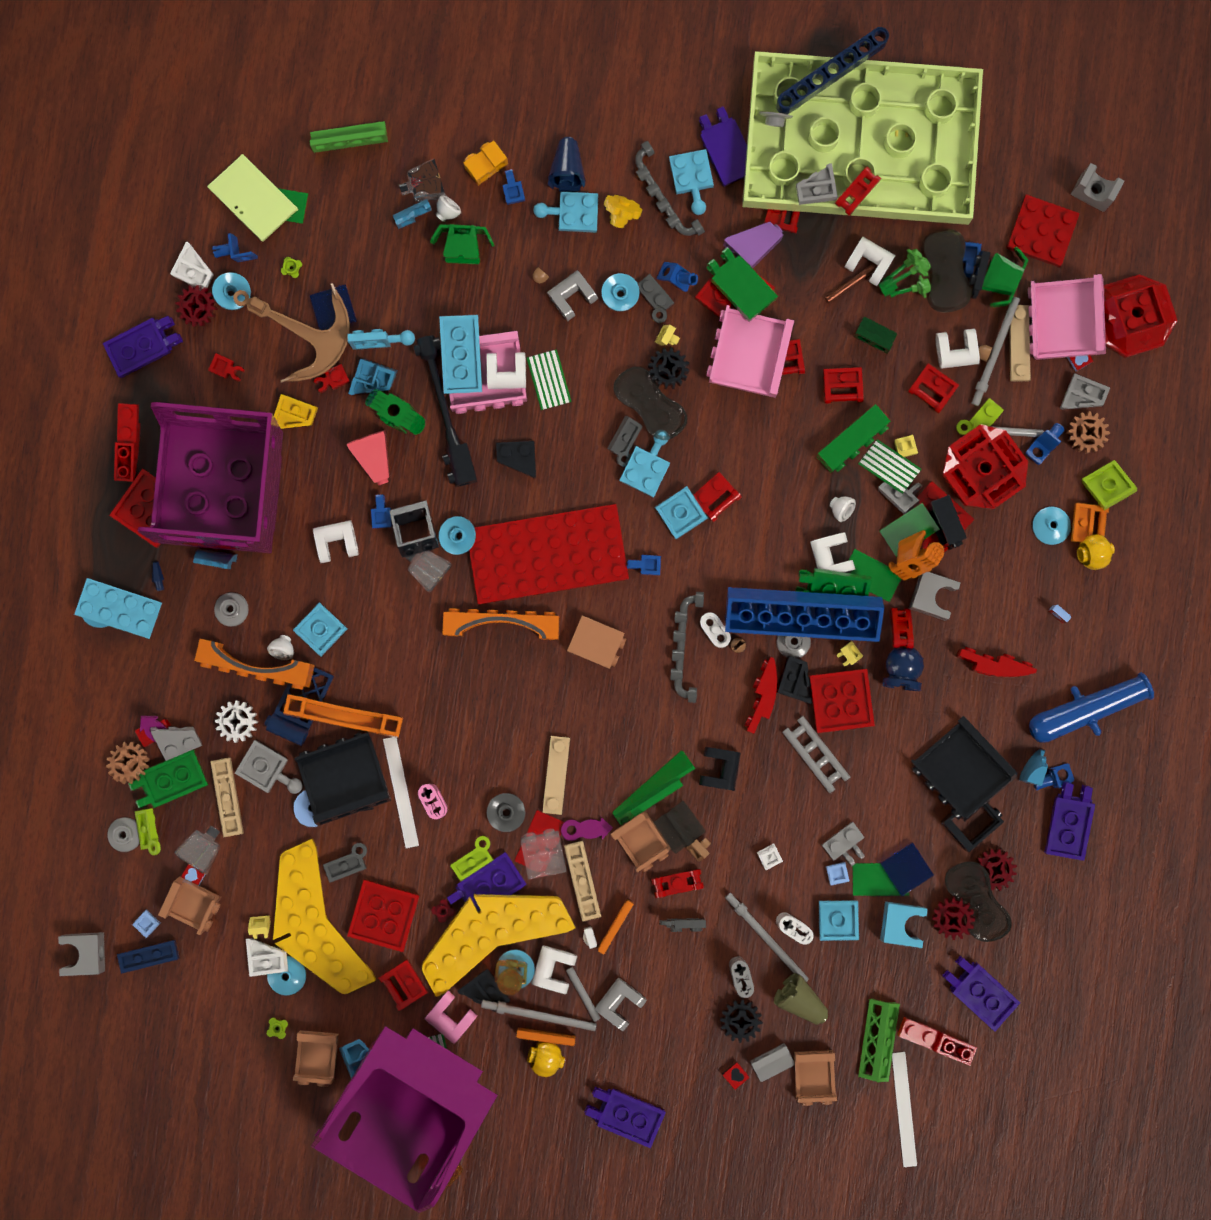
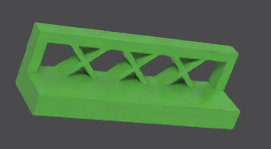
[310,121,388,153]
[858,999,900,1082]

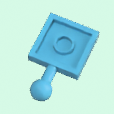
[669,149,714,215]
[533,192,598,233]
[347,329,415,350]
[619,430,670,497]

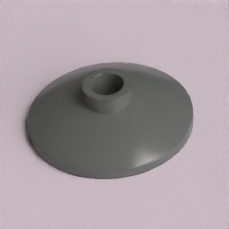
[487,793,525,832]

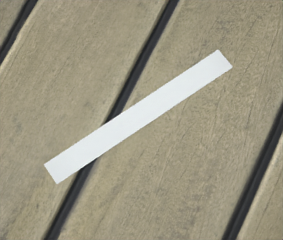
[383,737,419,848]
[892,1052,917,1167]

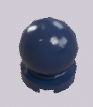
[883,646,924,691]

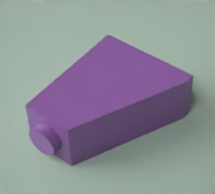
[723,222,783,268]

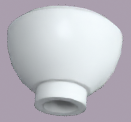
[436,196,461,222]
[830,497,856,522]
[267,635,294,660]

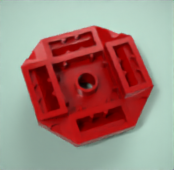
[1104,274,1178,358]
[942,424,1028,510]

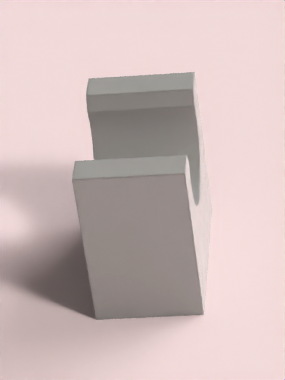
[1070,163,1124,212]
[908,572,961,621]
[58,932,105,976]

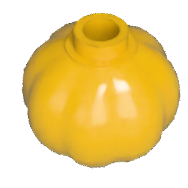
[1077,534,1115,570]
[527,1041,565,1077]

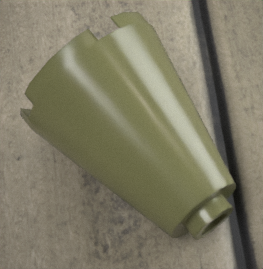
[774,973,828,1025]

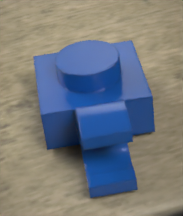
[502,169,525,205]
[960,242,982,278]
[371,495,392,529]
[627,555,661,576]

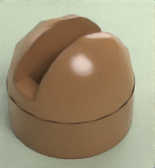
[533,267,549,283]
[979,345,992,362]
[730,638,746,653]

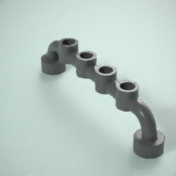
[635,141,705,236]
[671,592,704,703]

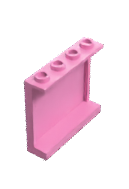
[1028,274,1106,360]
[706,305,794,398]
[449,331,527,414]

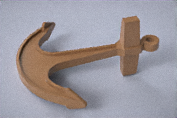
[233,283,350,383]

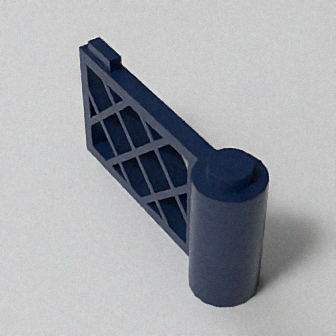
[264,661,334,746]

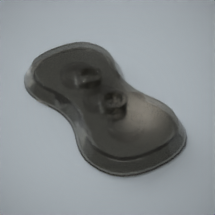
[921,229,972,312]
[613,367,688,440]
[945,861,1012,942]

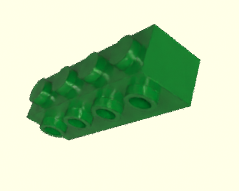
[816,404,891,473]

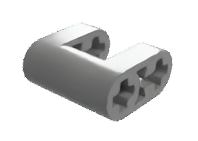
[547,270,598,321]
[729,956,754,998]
[594,977,647,1031]

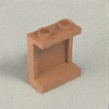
[567,616,626,669]
[611,811,671,872]
[158,876,221,935]
[293,1030,339,1087]
[794,1050,837,1106]

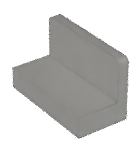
[750,1043,795,1082]

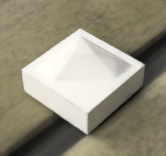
[757,844,783,870]
[583,926,597,949]

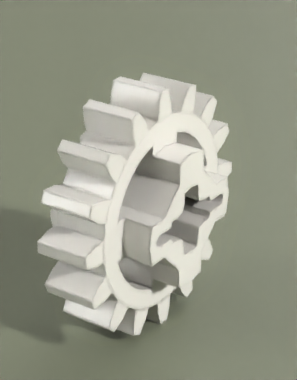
[215,701,258,743]

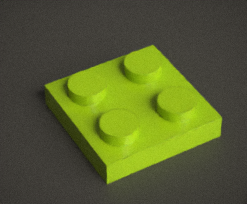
[1082,460,1137,510]

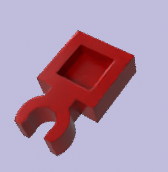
[208,353,245,382]
[314,364,350,393]

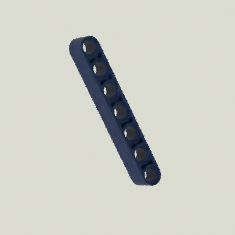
[776,27,889,114]

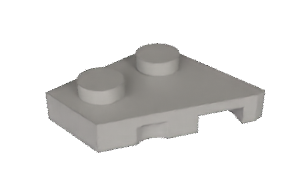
[796,163,838,205]
[1060,374,1110,409]
[150,727,202,761]

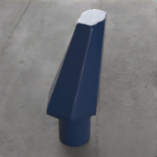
[152,561,164,591]

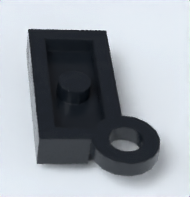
[969,251,991,299]

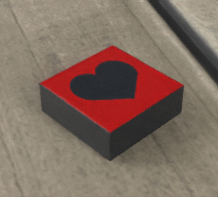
[722,1061,750,1090]

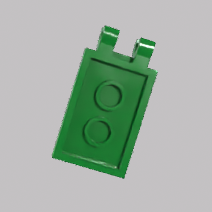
[706,247,778,322]
[795,568,872,596]
[128,750,209,808]

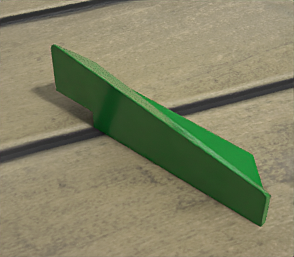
[613,751,695,825]

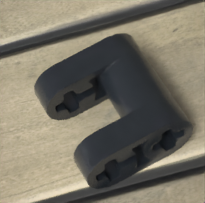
[699,747,741,791]

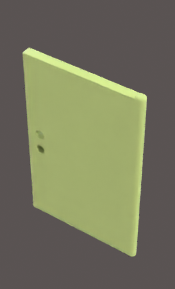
[207,154,298,242]

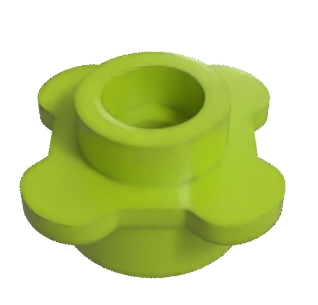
[281,257,302,278]
[267,1018,288,1039]

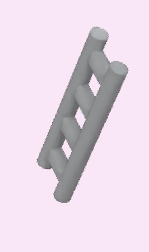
[782,716,850,793]

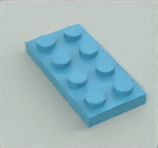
[439,315,482,394]
[74,578,162,639]

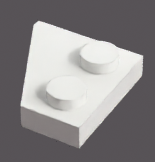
[170,242,214,289]
[246,938,288,977]

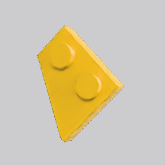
[274,394,318,429]

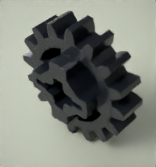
[648,348,690,390]
[720,999,763,1043]

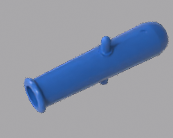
[1029,672,1154,743]

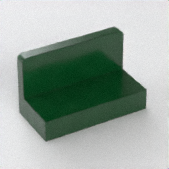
[854,317,897,354]

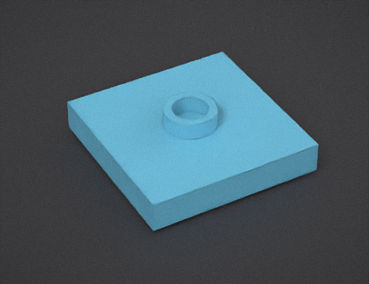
[655,486,708,539]
[293,602,348,657]
[819,900,859,941]

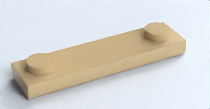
[1009,305,1031,381]
[543,736,570,815]
[211,758,244,837]
[564,841,601,922]

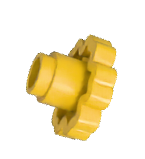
[603,195,642,228]

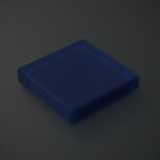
[309,284,357,330]
[880,842,934,896]

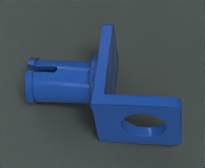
[213,233,258,262]
[657,262,698,292]
[1025,423,1064,465]
[1033,763,1074,790]

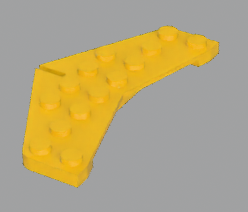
[273,839,376,994]
[422,894,575,997]

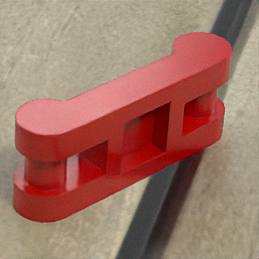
[835,166,882,216]
[890,608,914,649]
[651,869,704,898]

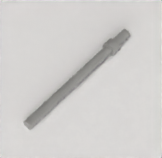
[971,297,1020,406]
[725,892,809,982]
[481,1000,596,1031]

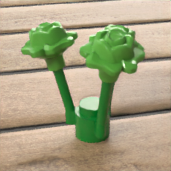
[879,249,931,298]

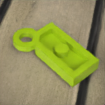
[956,398,1004,435]
[135,808,161,855]
[450,836,494,881]

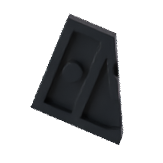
[496,441,536,478]
[776,656,813,704]
[457,968,511,1012]

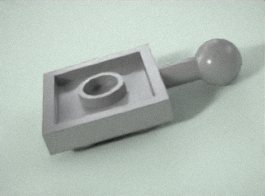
[235,740,303,794]

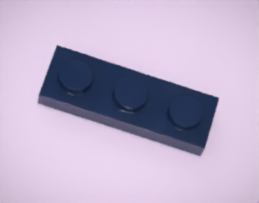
[117,940,180,974]

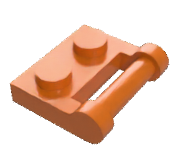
[1071,503,1109,543]

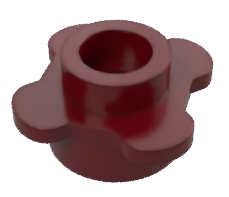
[431,899,455,923]

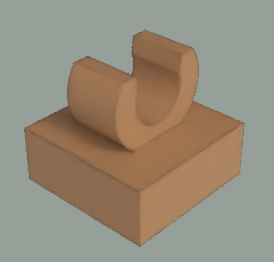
[686,838,711,862]

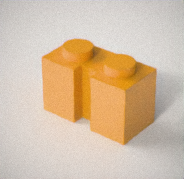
[463,140,508,186]

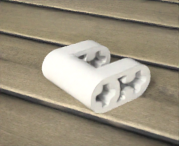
[845,237,895,286]
[936,329,980,369]
[487,352,526,389]
[313,520,359,563]
[810,533,855,573]
[776,913,813,944]
[531,945,577,994]

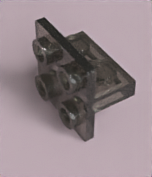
[654,801,705,854]

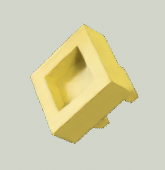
[655,325,680,346]
[894,435,918,457]
[837,641,863,666]
[248,916,271,939]

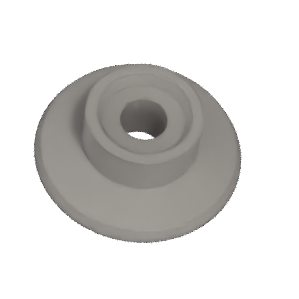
[759,111,793,127]
[214,592,249,626]
[776,635,811,659]
[107,817,140,852]

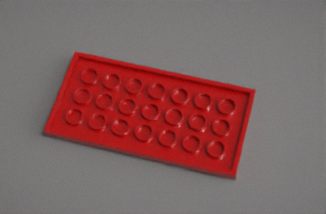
[469,504,629,605]

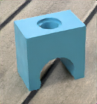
[880,901,927,948]

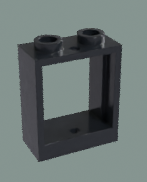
[925,495,967,550]
[390,500,439,558]
[940,801,1004,852]

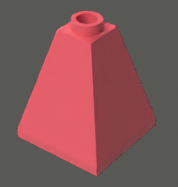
[347,429,390,485]

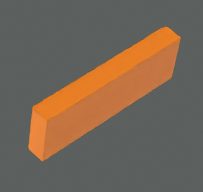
[598,899,634,955]
[516,1027,576,1046]

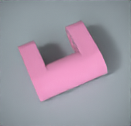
[418,783,448,819]
[425,991,478,1044]

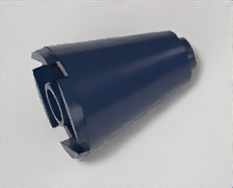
[548,137,586,192]

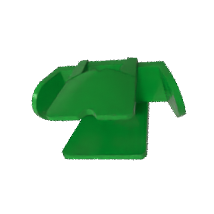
[430,224,495,265]
[982,246,1028,308]
[365,389,425,435]

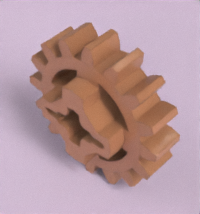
[1066,411,1110,454]
[106,742,150,784]

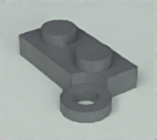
[638,274,674,323]
[607,416,643,467]
[323,843,367,883]
[659,918,706,932]

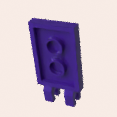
[699,106,747,187]
[103,316,183,378]
[1044,781,1095,861]
[447,852,527,911]
[942,956,1020,1032]
[584,1086,666,1148]

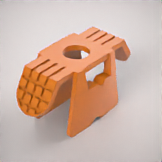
[888,530,944,580]

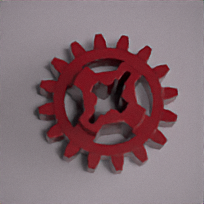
[175,285,218,327]
[974,849,1017,891]
[932,897,975,940]

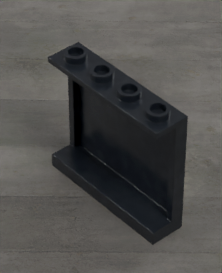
[911,716,1017,822]
[294,732,392,826]

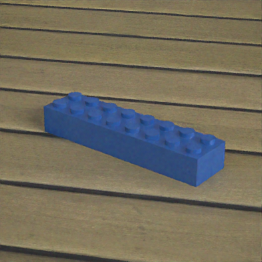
[725,587,884,642]

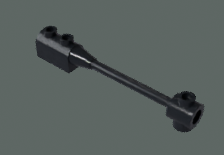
[413,335,478,487]

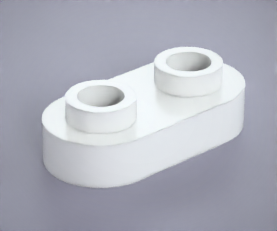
[700,613,731,648]

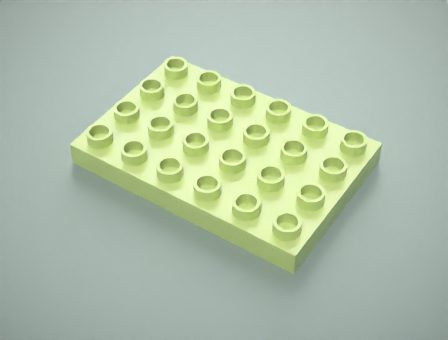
[742,51,983,225]

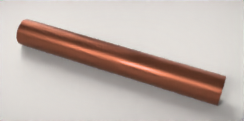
[825,265,875,304]

